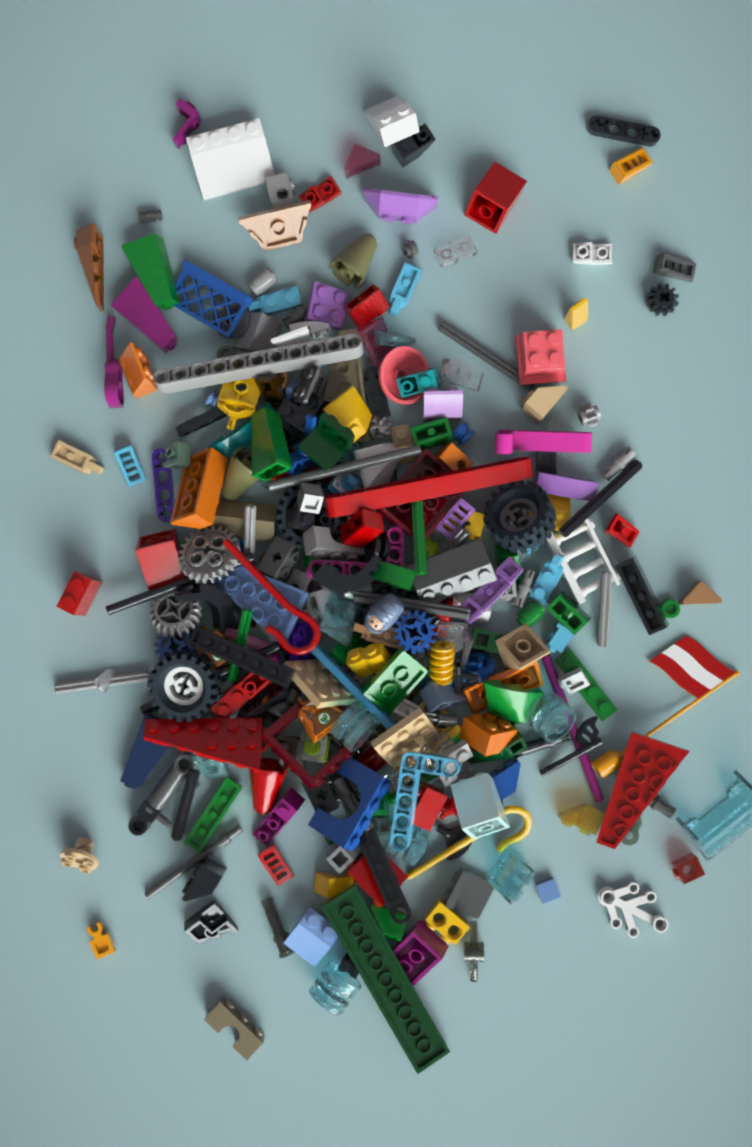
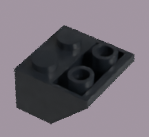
[182,857,227,902]

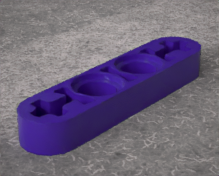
[152,448,175,523]

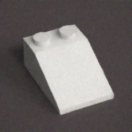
[363,96,419,147]

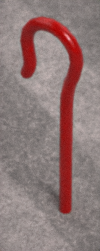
[222,538,321,655]

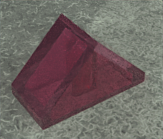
[344,144,381,179]

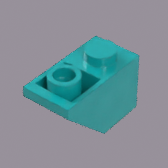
[396,367,442,398]

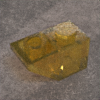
[558,803,605,836]

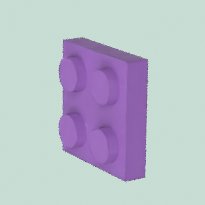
[305,281,349,330]

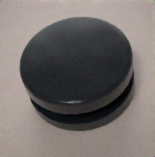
[359,532,390,563]

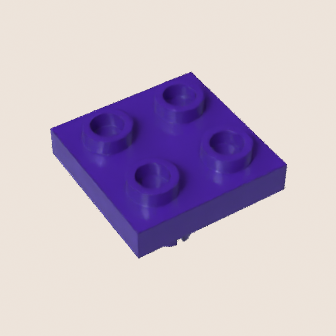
[282,622,317,661]

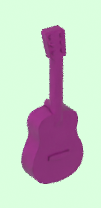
[104,316,124,408]

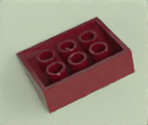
[375,449,464,540]

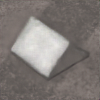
[434,622,473,671]

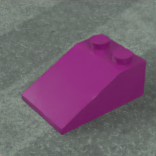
[392,919,449,986]

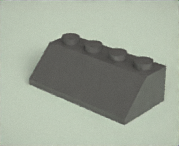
[407,538,497,603]

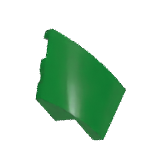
[483,680,543,723]

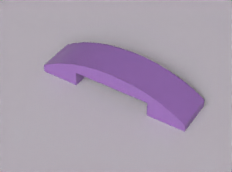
[460,556,524,624]

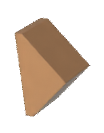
[678,581,722,605]

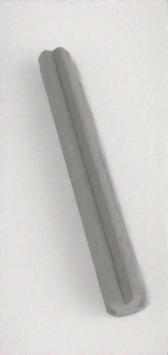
[54,670,150,694]

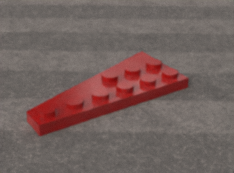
[596,731,690,849]

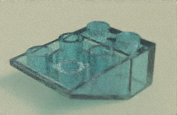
[486,846,535,904]

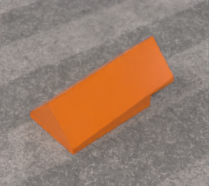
[462,661,544,714]

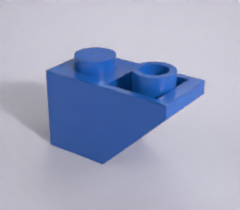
[489,759,521,801]

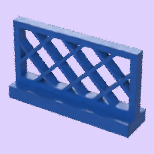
[174,260,254,338]

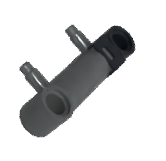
[128,753,201,836]

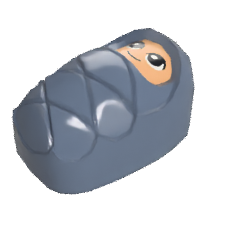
[364,593,405,634]

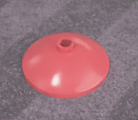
[379,346,429,405]

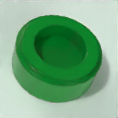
[660,599,680,618]

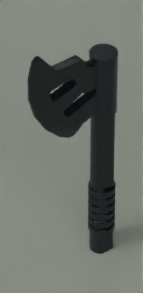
[539,716,604,777]

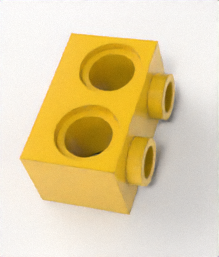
[424,898,470,945]

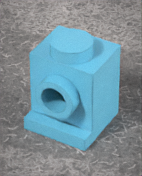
[546,623,573,654]

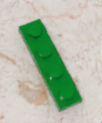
[554,649,617,722]
[184,776,243,853]

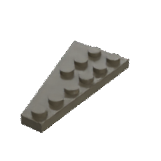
[324,328,370,444]

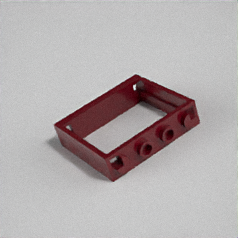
[262,701,369,790]

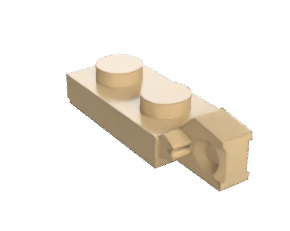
[50,440,105,475]

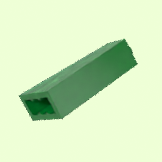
[121,233,180,310]
[251,407,292,482]

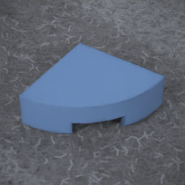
[285,380,300,402]

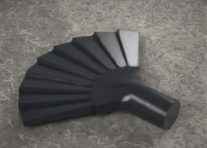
[436,824,472,861]

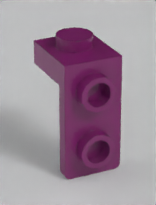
[173,99,201,149]

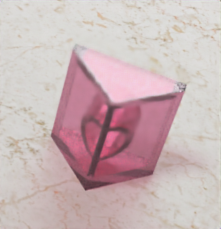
[355,317,395,368]

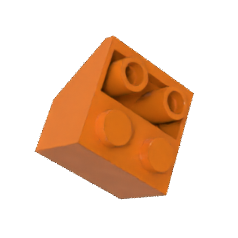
[459,711,518,756]

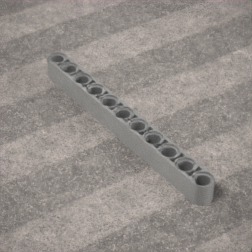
[153,333,364,394]

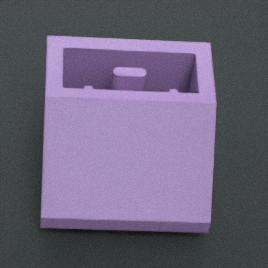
[422,387,463,422]

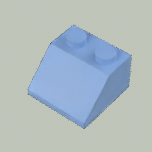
[283,908,338,967]

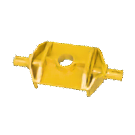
[217,366,265,430]

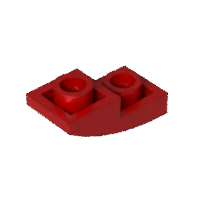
[299,176,342,212]

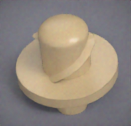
[60,837,99,874]

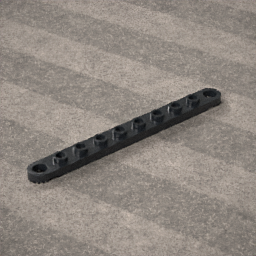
[324,740,411,924]

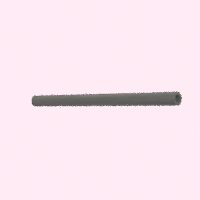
[267,445,421,491]

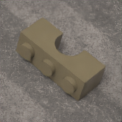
[204,996,265,1060]

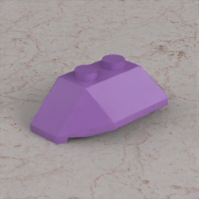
[362,187,438,224]

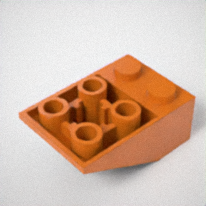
[119,342,157,399]

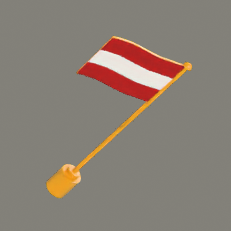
[591,636,740,779]

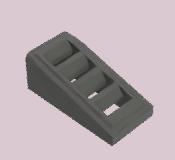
[653,252,697,282]

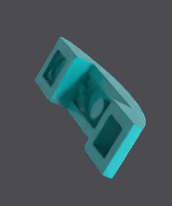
[207,402,276,458]

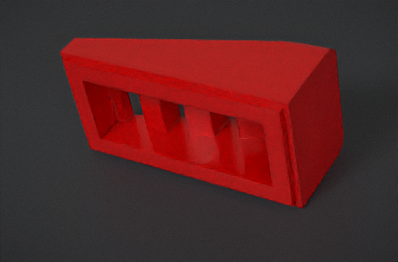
[257,843,294,886]

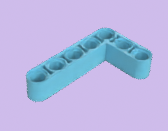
[390,751,461,851]

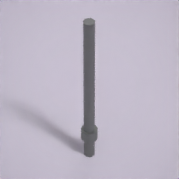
[144,825,243,899]

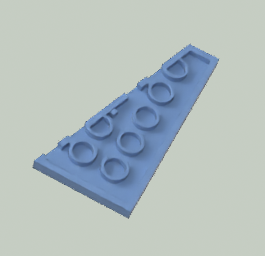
[214,566,308,643]

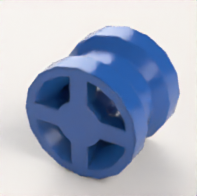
[452,422,475,446]

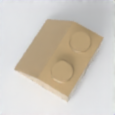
[521,385,568,424]

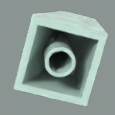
[451,772,510,839]

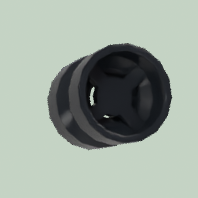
[338,952,359,979]

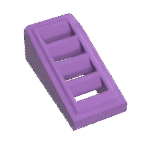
[435,497,475,540]

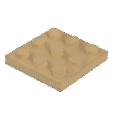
[284,659,357,708]
[370,707,439,768]

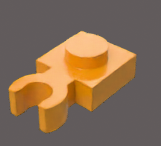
[87,921,116,960]

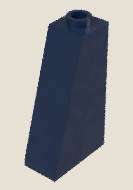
[120,714,171,789]

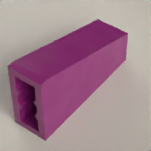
[111,276,178,353]

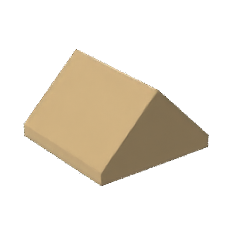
[495,624,550,670]

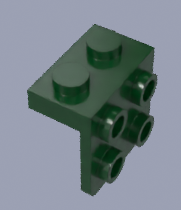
[299,411,355,471]

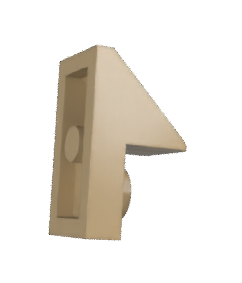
[390,423,417,465]

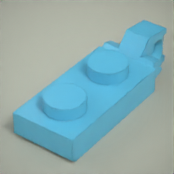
[389,262,423,317]
[248,286,302,315]
[528,553,565,606]

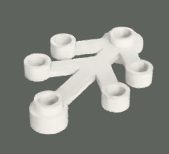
[597,881,669,938]

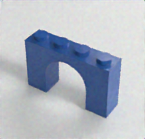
[308,757,392,851]

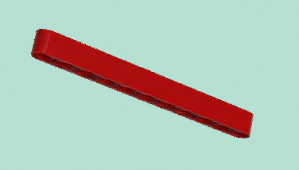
[325,457,533,518]

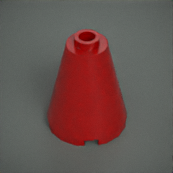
[249,758,288,814]

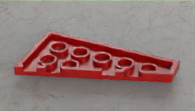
[143,718,263,773]

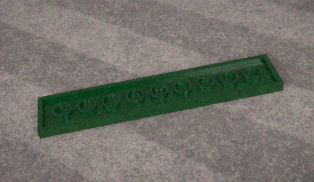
[320,884,450,1074]

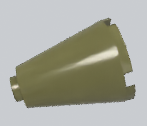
[329,234,377,288]
[221,447,259,500]

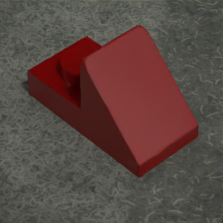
[604,513,640,548]

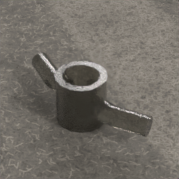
[463,921,485,982]

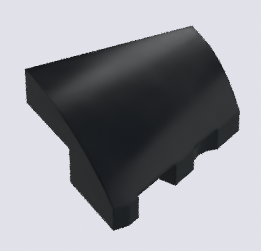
[184,900,238,943]

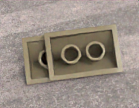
[200,499,278,543]

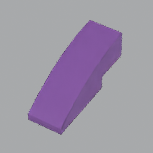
[535,472,599,501]

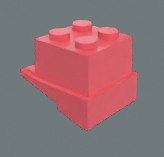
[514,329,566,385]

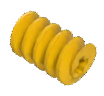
[429,641,455,685]

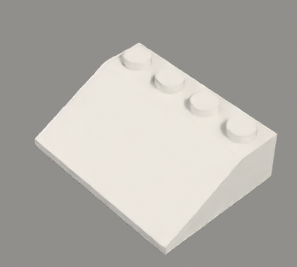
[186,118,275,200]

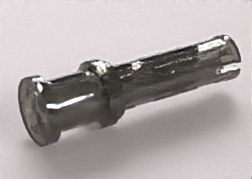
[261,897,295,958]

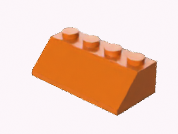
[170,447,228,529]

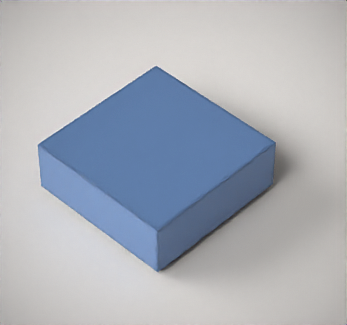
[535,877,561,904]

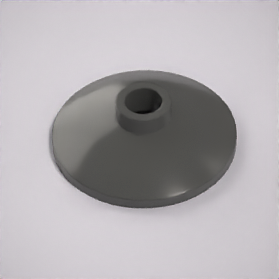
[213,300,250,339]

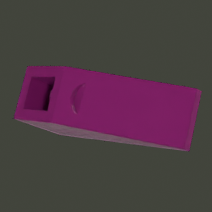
[252,787,306,846]

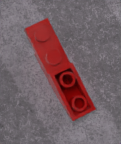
[210,671,270,718]

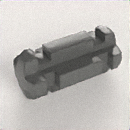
[139,210,163,223]

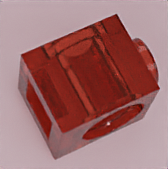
[671,853,705,884]

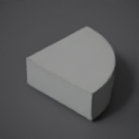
[374,815,393,836]

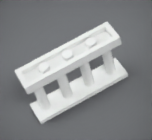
[544,518,621,605]

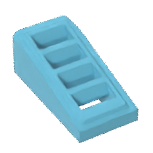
[113,444,146,487]

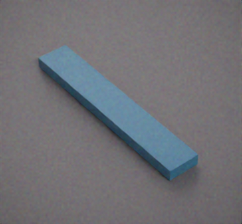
[311,644,396,730]

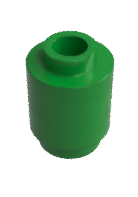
[516,600,545,627]

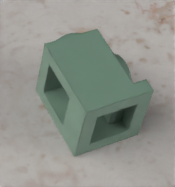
[163,439,190,470]

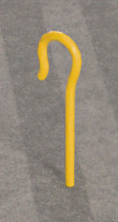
[406,805,532,880]

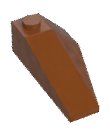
[74,224,104,311]

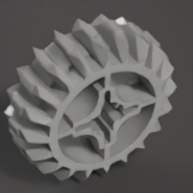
[149,589,202,639]

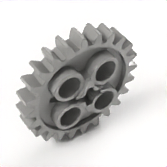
[177,525,241,584]

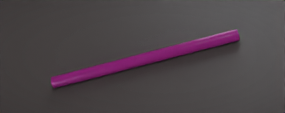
[541,654,604,803]

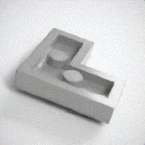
[430,739,473,788]

